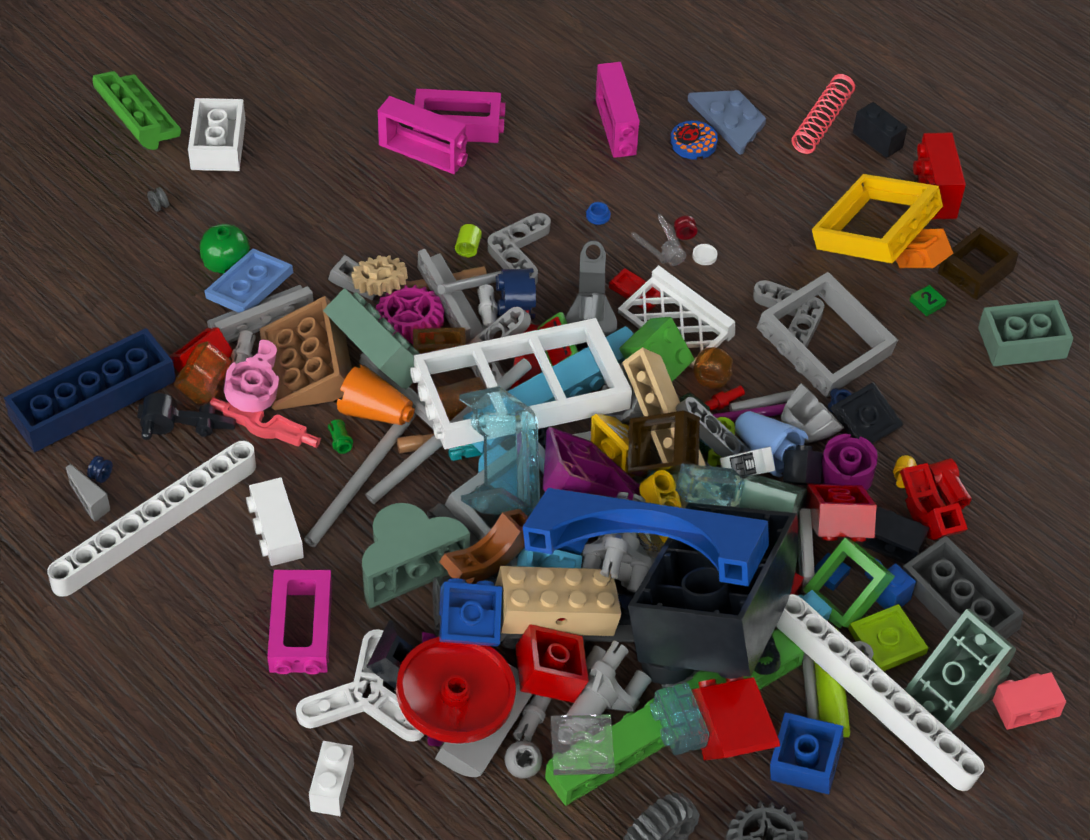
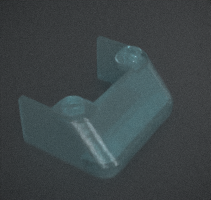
[459,386,540,516]

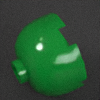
[200,224,250,274]

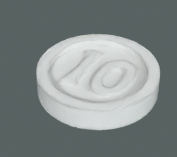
[692,244,717,265]

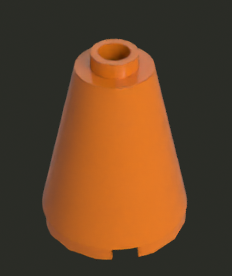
[337,364,415,425]

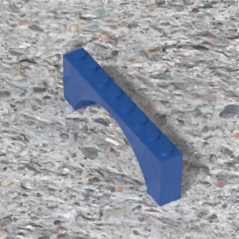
[523,488,769,586]

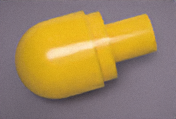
[893,455,917,488]

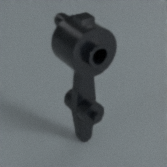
[137,393,236,440]

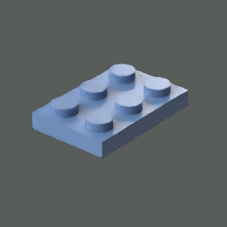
[205,249,294,313]

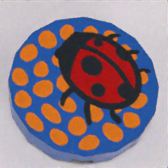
[670,121,718,159]

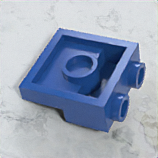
[439,578,502,647]

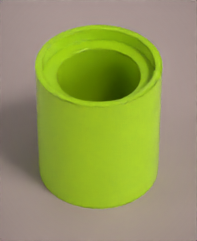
[455,224,482,258]

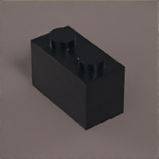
[853,102,907,158]
[862,506,930,564]

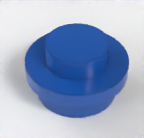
[586,202,611,225]

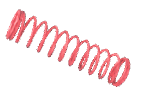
[791,74,855,154]

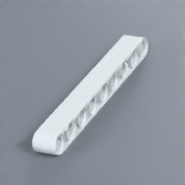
[47,441,256,597]
[776,594,984,791]

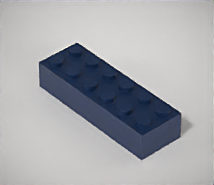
[4,328,176,453]

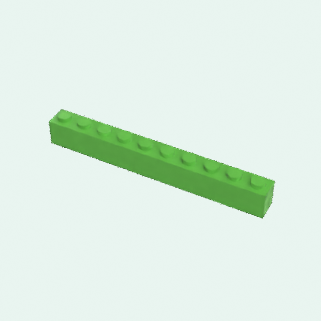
[545,629,804,806]

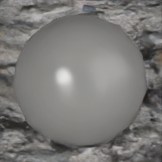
[505,741,542,779]

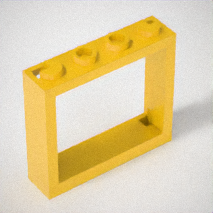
[812,174,943,263]

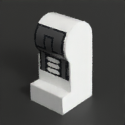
[720,447,775,480]

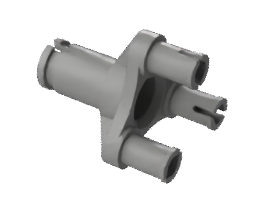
[582,492,654,594]
[559,641,652,742]

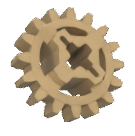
[351,255,408,296]

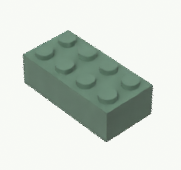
[323,288,420,390]

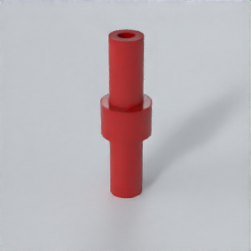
[701,386,745,412]

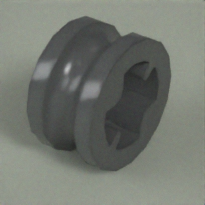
[147,187,169,212]

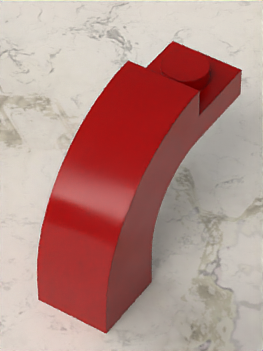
[900,463,968,540]

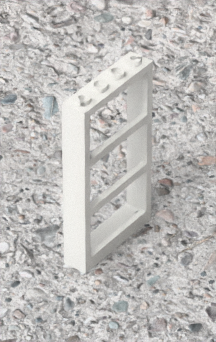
[410,318,632,449]

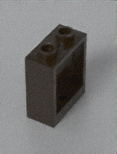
[938,227,1019,300]
[627,410,700,478]

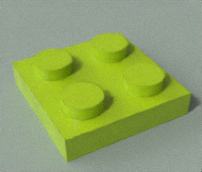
[848,604,928,671]

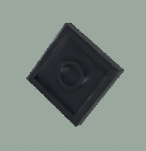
[830,382,904,444]

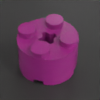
[821,434,877,491]

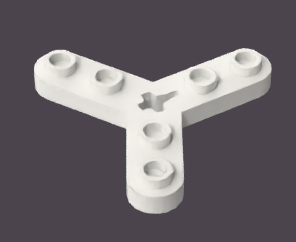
[296,629,425,741]

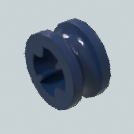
[87,456,113,483]

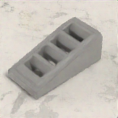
[328,255,376,300]
[66,464,110,522]

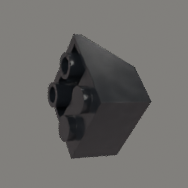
[366,620,421,689]

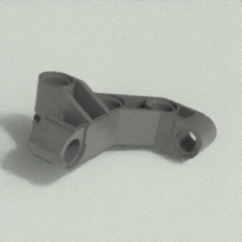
[565,240,617,337]

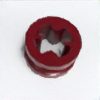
[674,216,698,240]

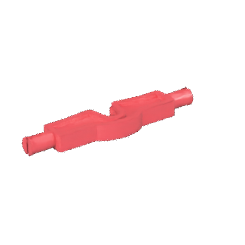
[210,397,321,448]

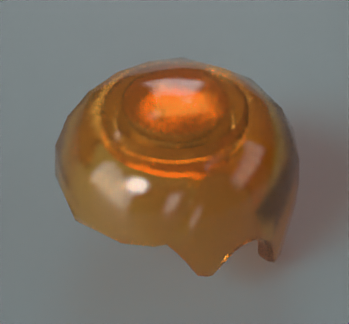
[693,347,733,389]

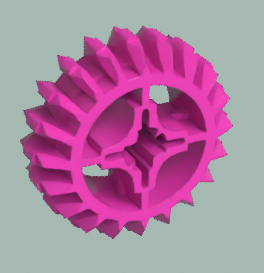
[376,284,444,346]

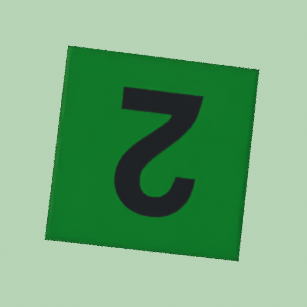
[910,285,947,317]

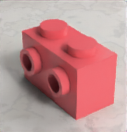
[992,672,1066,730]

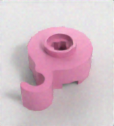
[224,340,279,412]

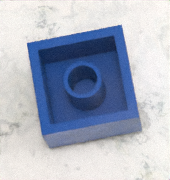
[770,712,843,795]

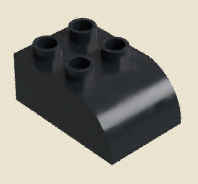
[628,502,798,679]

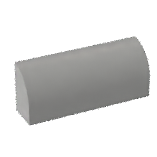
[435,663,532,777]

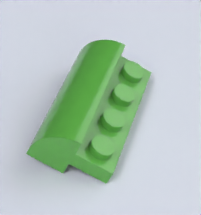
[93,71,181,150]

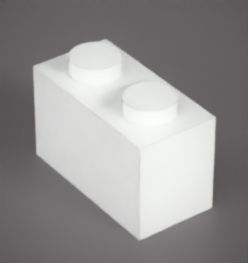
[309,741,354,816]

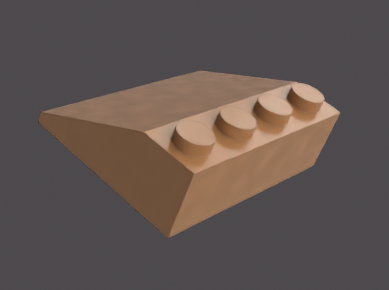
[259,296,352,410]

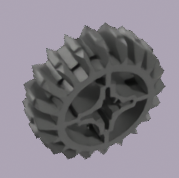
[623,792,700,840]
[725,801,808,840]

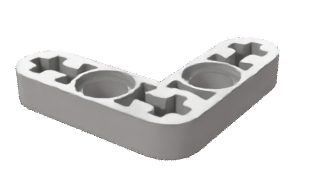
[488,213,550,285]
[753,280,824,348]
[468,307,531,394]

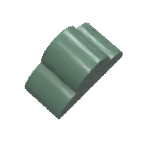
[736,474,807,518]
[362,503,470,609]
[904,609,1016,732]

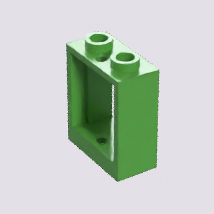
[803,538,895,628]

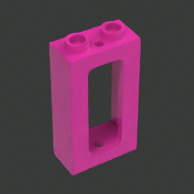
[595,62,639,158]
[413,89,506,143]
[378,96,468,175]
[267,570,332,674]

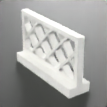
[618,265,735,369]

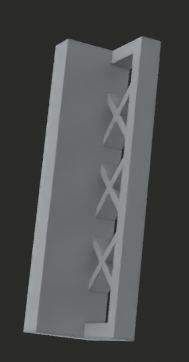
[417,249,484,346]
[207,285,313,343]

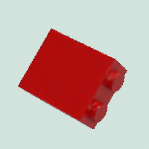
[689,676,780,761]

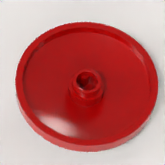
[396,637,516,743]

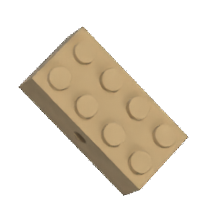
[495,566,621,636]

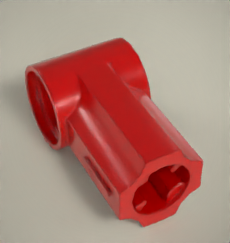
[929,458,972,510]

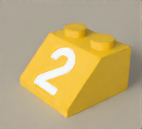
[591,414,635,477]

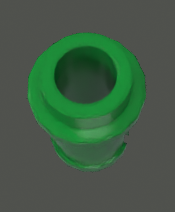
[328,419,353,454]

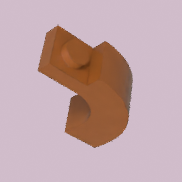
[439,509,528,584]

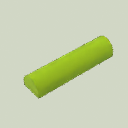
[814,627,850,737]

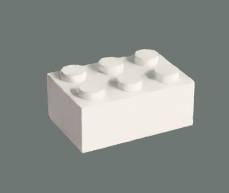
[188,98,246,171]

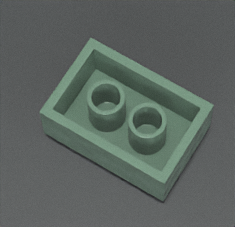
[978,300,1073,366]

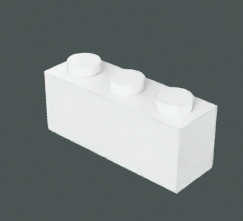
[246,478,304,566]

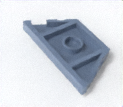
[688,90,766,155]

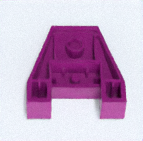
[543,427,641,500]

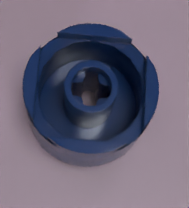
[496,268,536,320]

